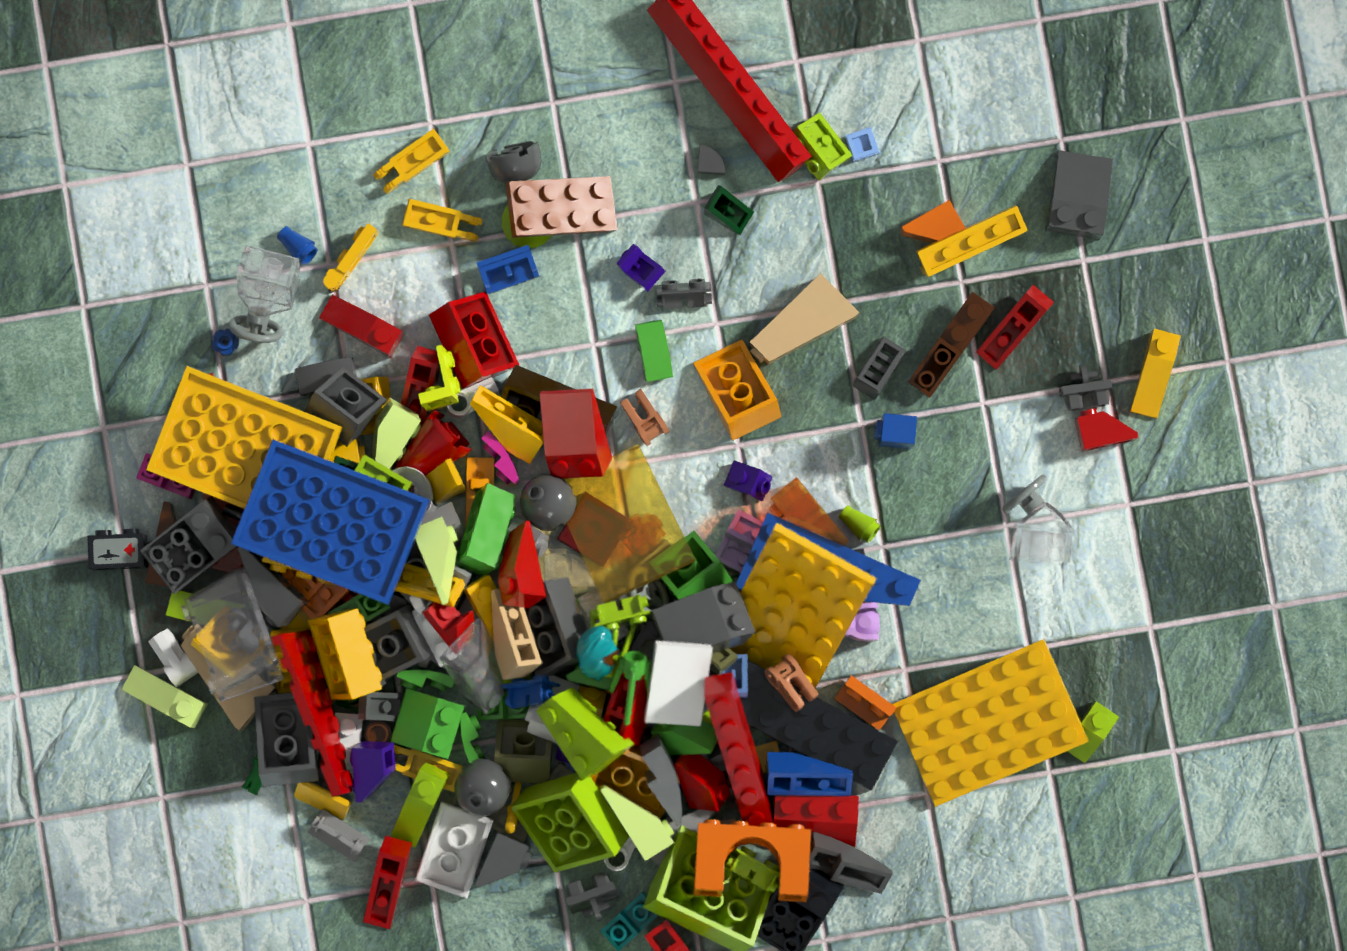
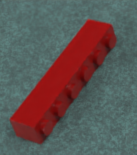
[704,672,773,826]

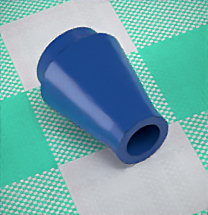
[277,226,318,265]

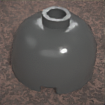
[485,141,542,184]
[520,474,577,531]
[454,759,511,816]

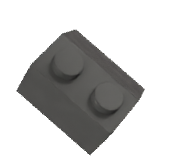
[304,367,387,447]
[475,833,533,887]

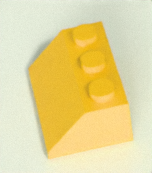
[308,608,382,699]

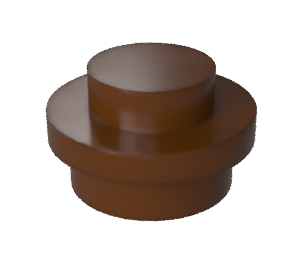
[364,721,392,742]

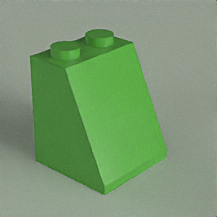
[650,531,733,601]

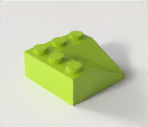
[510,773,630,873]

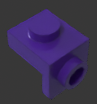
[617,244,666,292]
[723,460,772,501]

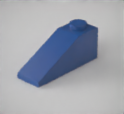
[765,752,853,796]

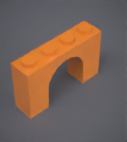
[694,819,811,902]

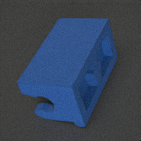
[477,245,539,295]

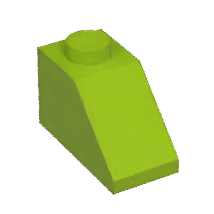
[1067,701,1119,763]

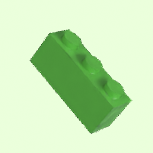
[455,483,516,576]

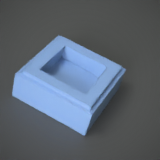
[844,127,879,163]

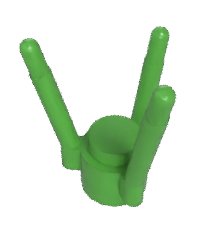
[609,651,651,725]

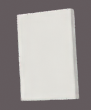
[644,641,712,726]
[414,801,494,899]

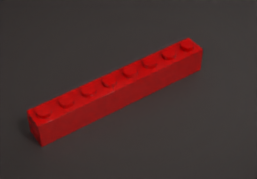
[647,0,812,183]

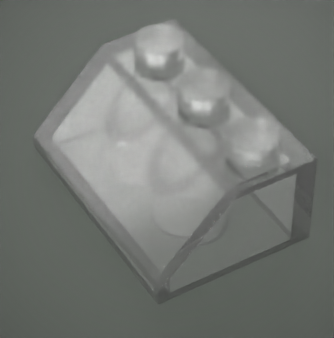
[440,618,504,715]

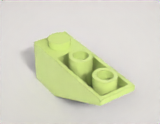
[372,397,421,469]

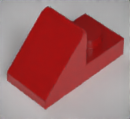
[421,602,475,656]

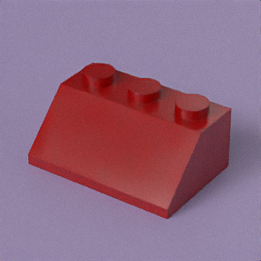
[429,291,520,389]
[773,795,859,848]

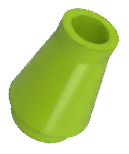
[839,505,881,543]

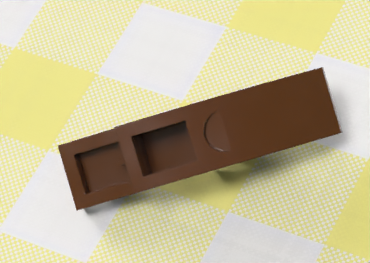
[908,291,995,398]

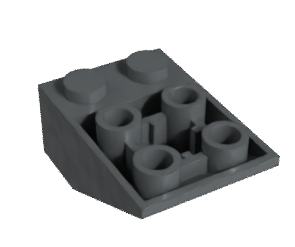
[140,496,237,594]

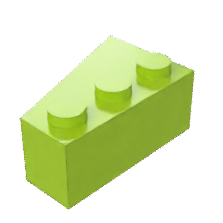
[536,687,634,780]

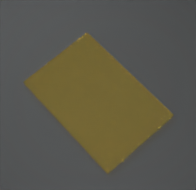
[563,444,696,604]

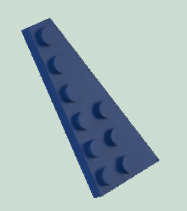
[736,513,921,606]

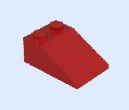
[540,389,612,479]

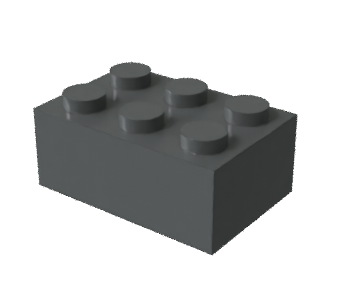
[524,577,587,676]

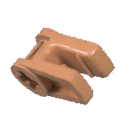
[620,389,670,447]
[764,654,818,712]

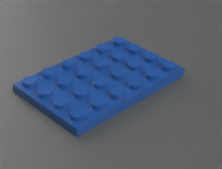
[231,439,430,605]

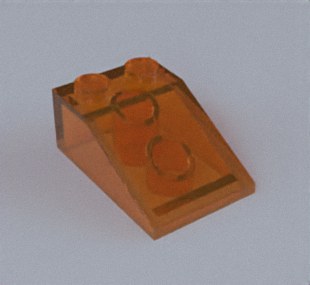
[769,477,850,547]

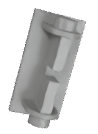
[308,809,370,862]

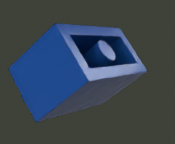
[874,413,917,449]

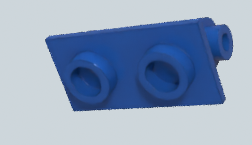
[500,675,560,709]

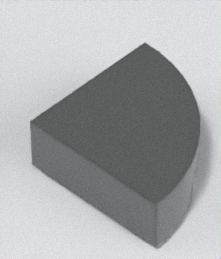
[698,145,725,175]

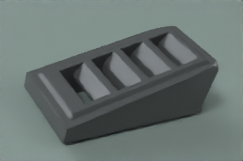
[853,336,906,399]

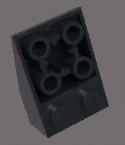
[757,868,844,951]

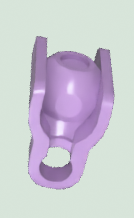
[844,603,880,642]

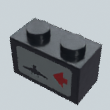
[88,529,148,571]

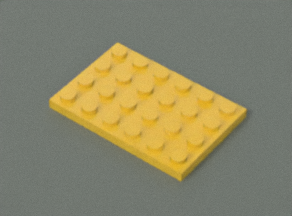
[146,366,343,509]
[729,523,876,689]
[892,639,1089,807]

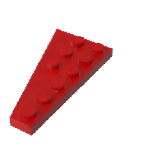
[271,630,353,797]

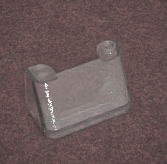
[181,566,284,702]

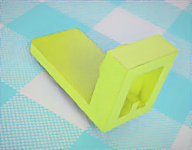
[418,345,461,411]

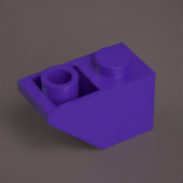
[350,741,396,803]

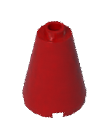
[395,410,472,476]

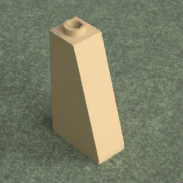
[749,273,859,365]
[181,624,277,731]

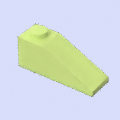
[415,517,458,605]
[121,665,208,728]
[599,784,675,861]

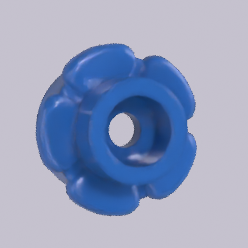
[212,329,239,356]

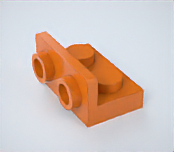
[835,675,897,730]

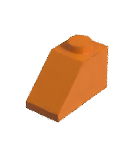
[900,200,966,243]

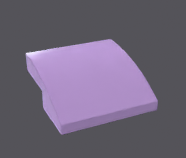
[715,509,763,576]

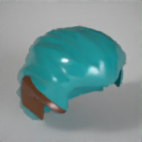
[576,626,619,681]

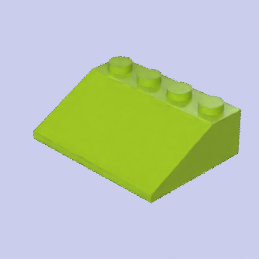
[643,825,771,951]

